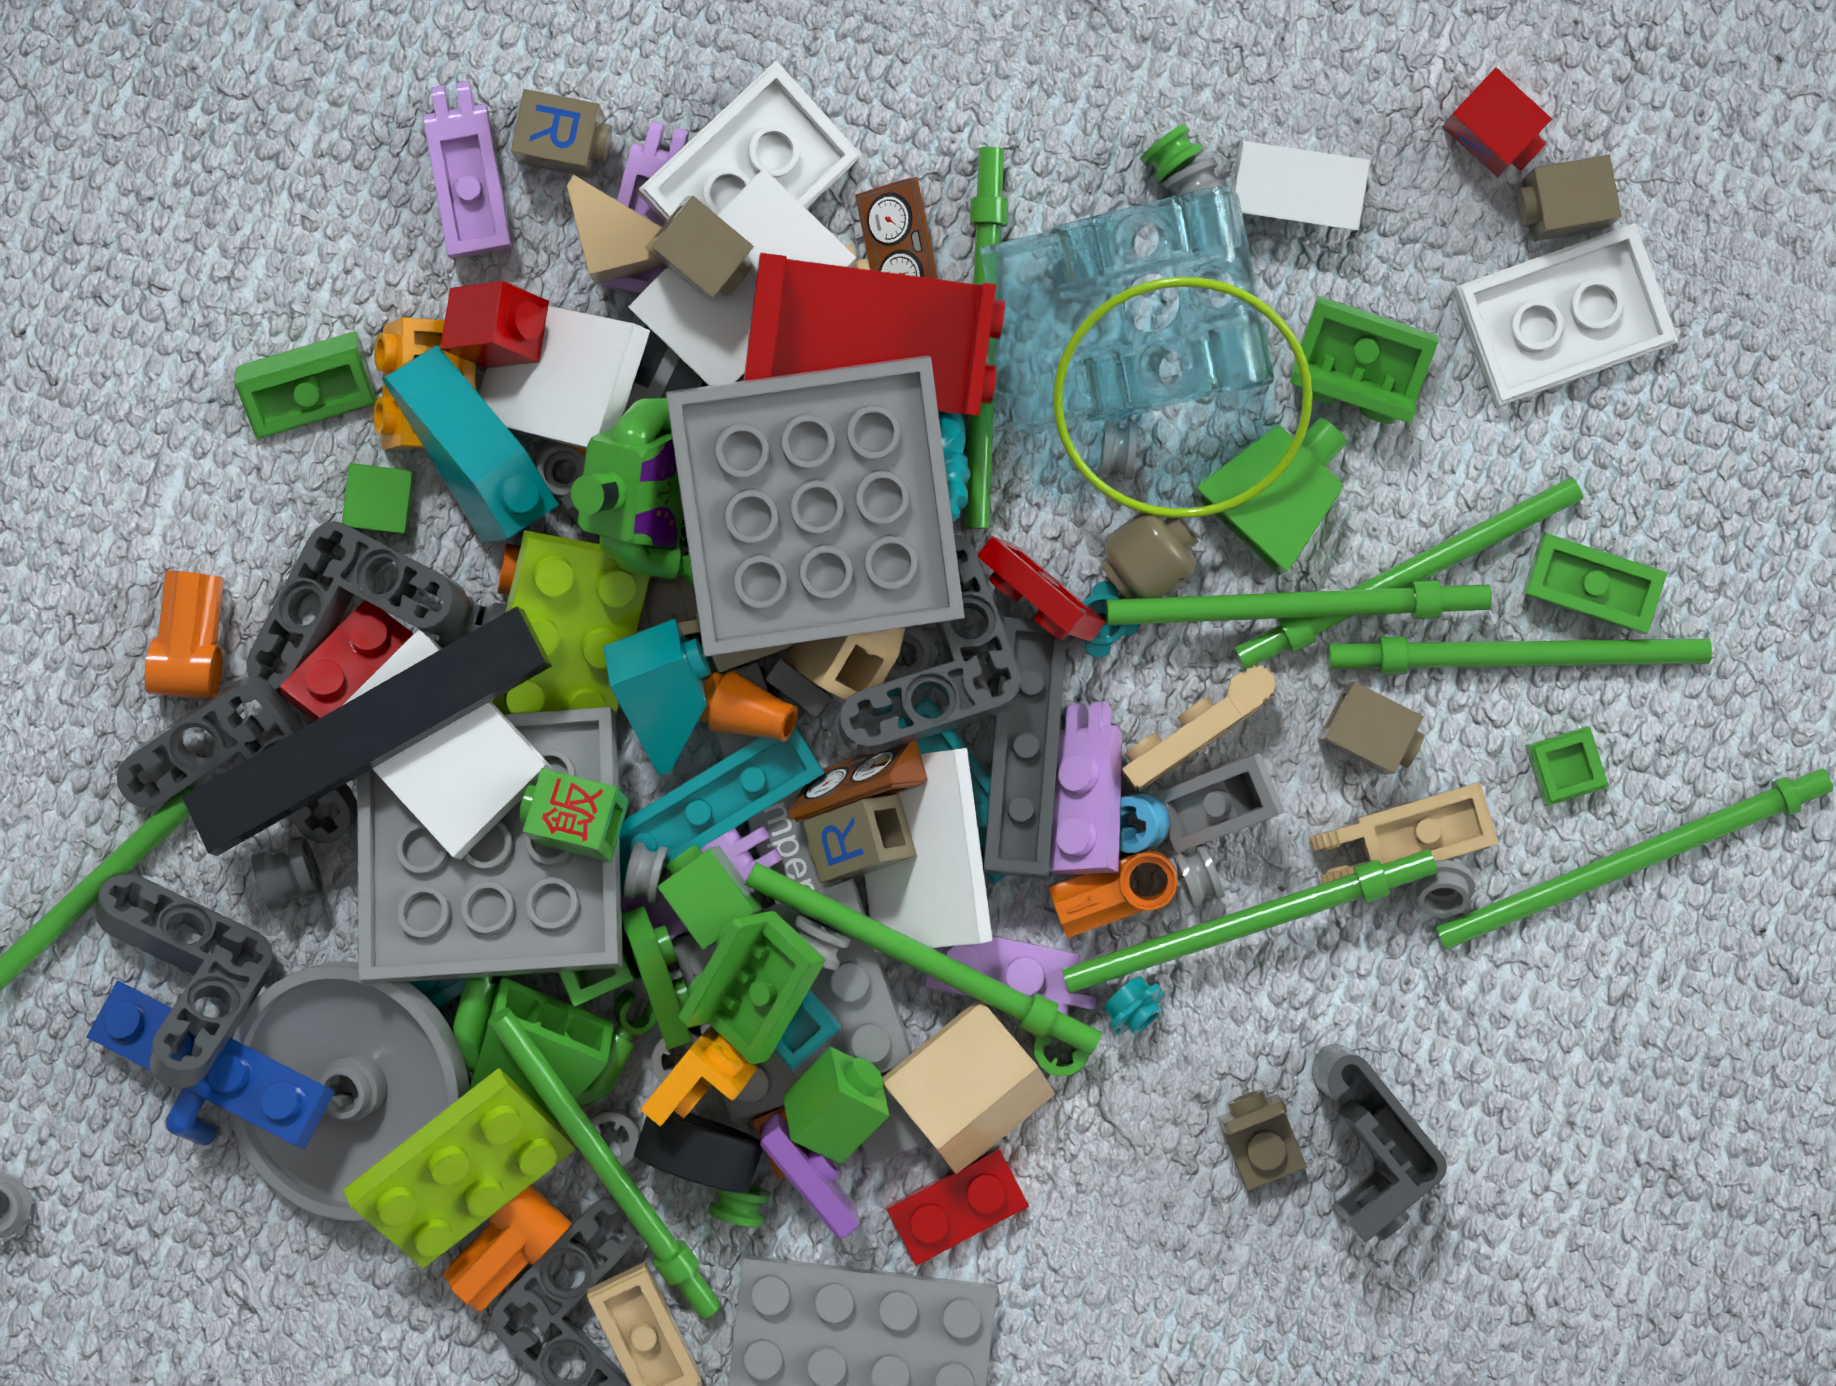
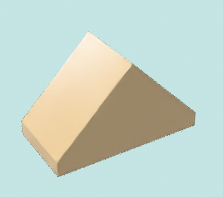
[567,175,668,285]

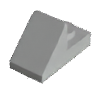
[1152,752,1284,853]

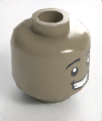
[1101,512,1199,599]

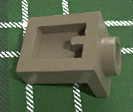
[1217,1089,1307,1191]

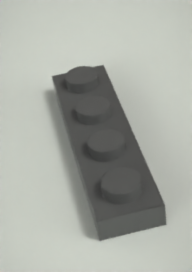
[983,617,1067,879]

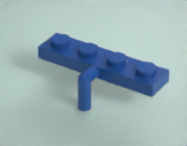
[86,980,336,1150]

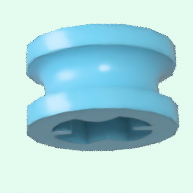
[1119,793,1170,853]

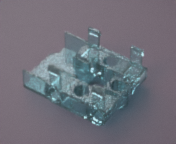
[980,186,1275,434]

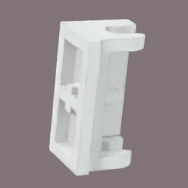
[1230,140,1370,230]

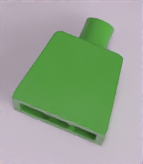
[1192,417,1348,575]

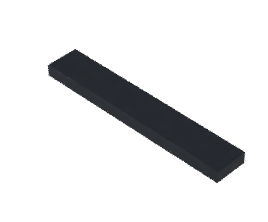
[182,606,552,856]

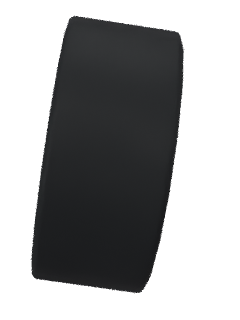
[634,1111,763,1193]

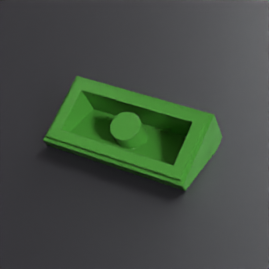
[234,332,377,440]

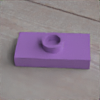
[760,1112,860,1239]

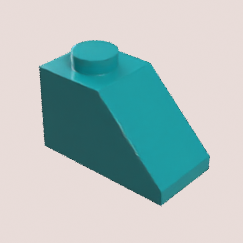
[603,619,711,776]

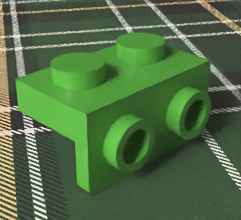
[1290,295,1438,424]
[678,911,826,1065]

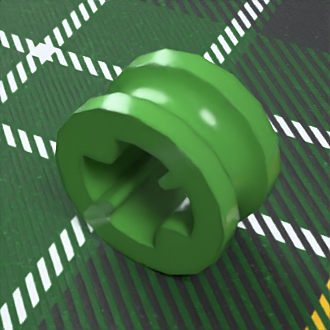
[1140,124,1204,184]
[1032,1034,1089,1076]
[708,1184,771,1227]

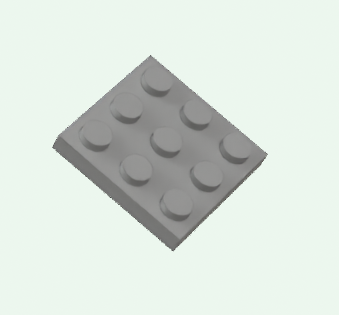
[671,878,913,1122]

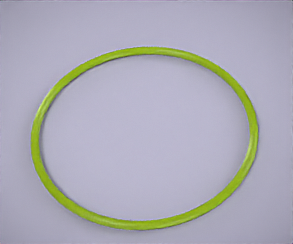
[1053,277,1313,518]

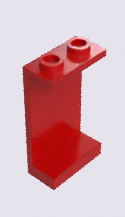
[743,253,1005,416]

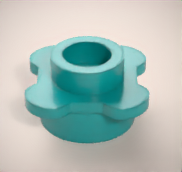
[1083,582,1139,658]
[1103,976,1165,1036]

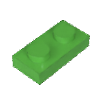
[1522,533,1667,634]
[621,906,692,1050]

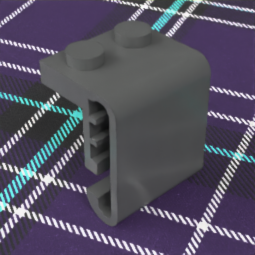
[1312,1044,1447,1243]

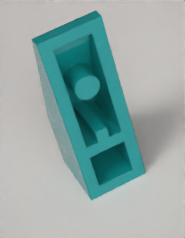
[382,345,559,543]

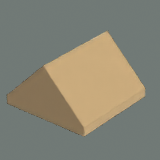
[882,1000,1055,1175]

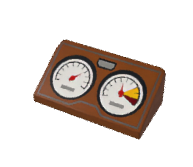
[855,177,938,279]
[788,740,928,822]

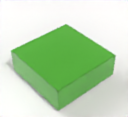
[342,463,416,535]
[1525,726,1609,806]

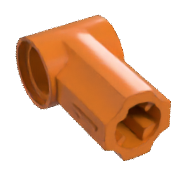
[145,570,224,700]
[1048,849,1178,938]
[442,1184,572,1313]

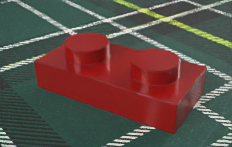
[977,536,1106,642]
[279,600,414,722]
[886,1147,1029,1266]

